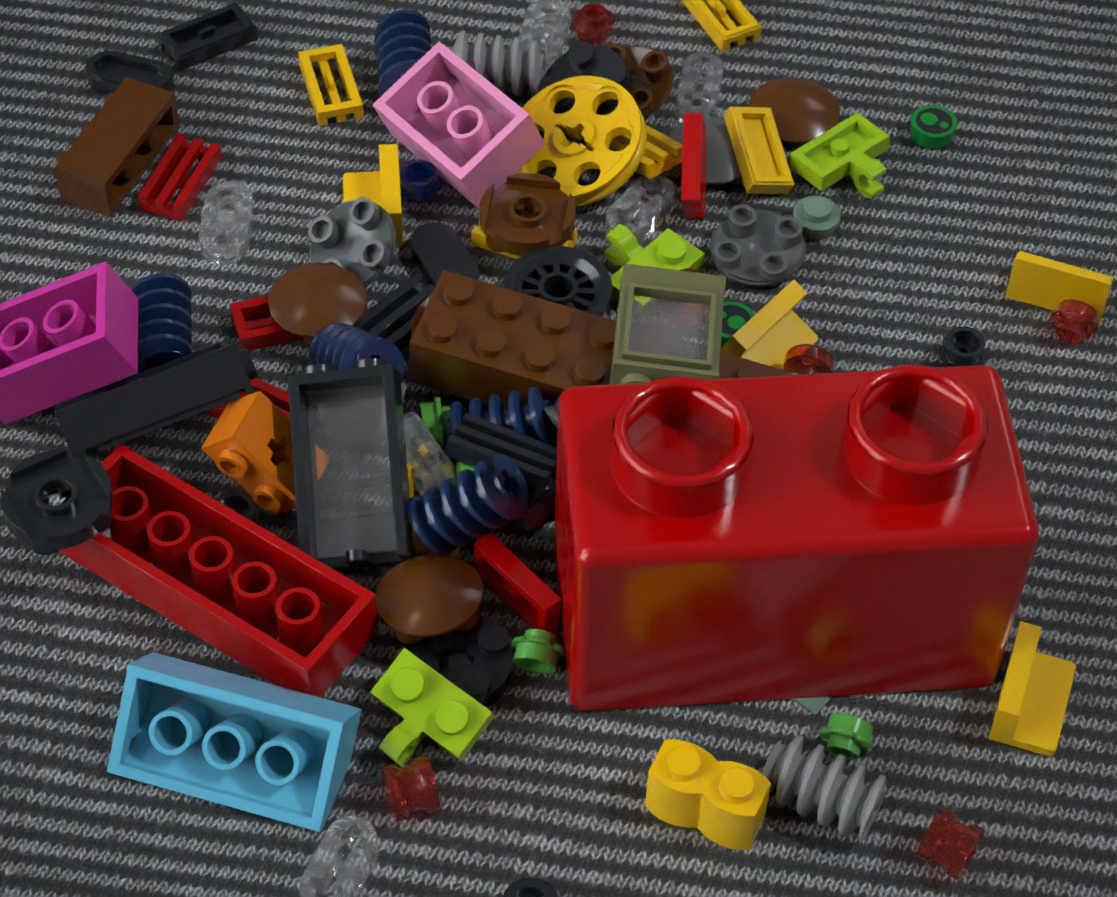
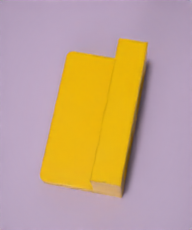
[343,144,403,246]
[1005,251,1114,324]
[720,279,818,371]
[989,621,1076,757]

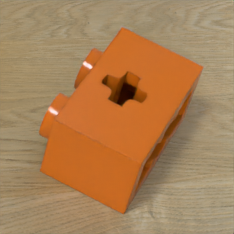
[201,391,331,516]

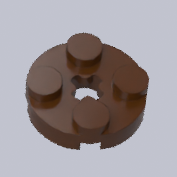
[480,173,576,256]

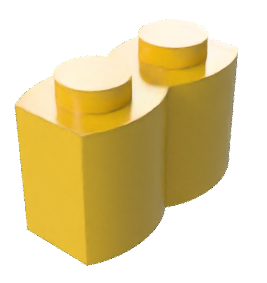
[645,739,771,850]

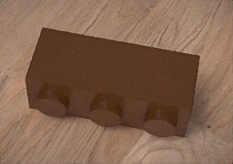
[54,77,180,217]

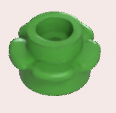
[420,397,450,447]
[511,629,565,674]
[819,713,873,760]

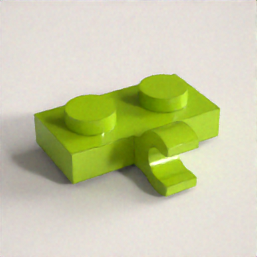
[789,112,890,199]
[604,224,705,319]
[370,648,495,767]

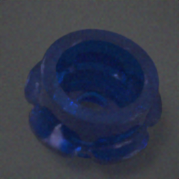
[399,160,442,203]

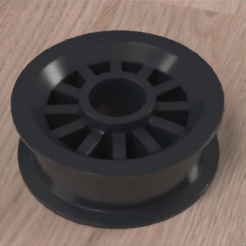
[504,246,612,319]

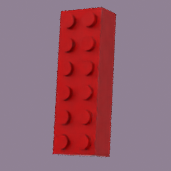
[59,444,378,697]

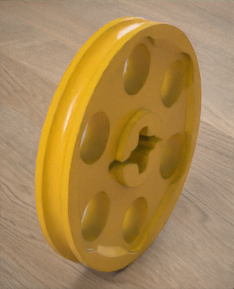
[515,76,647,207]

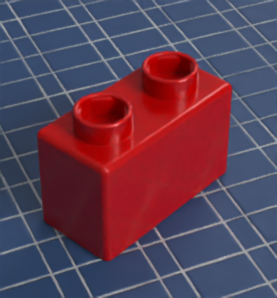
[554,364,1039,711]

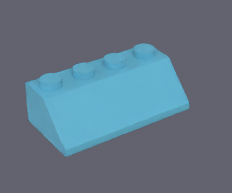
[107,652,362,832]

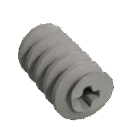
[452,30,548,97]
[761,734,886,844]

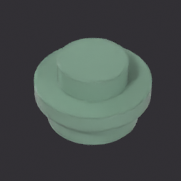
[793,196,841,240]

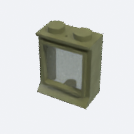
[610,263,727,384]

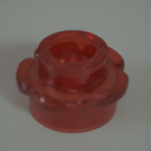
[572,3,615,44]
[1050,299,1098,343]

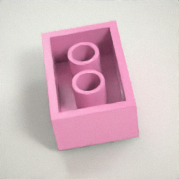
[372,41,545,208]

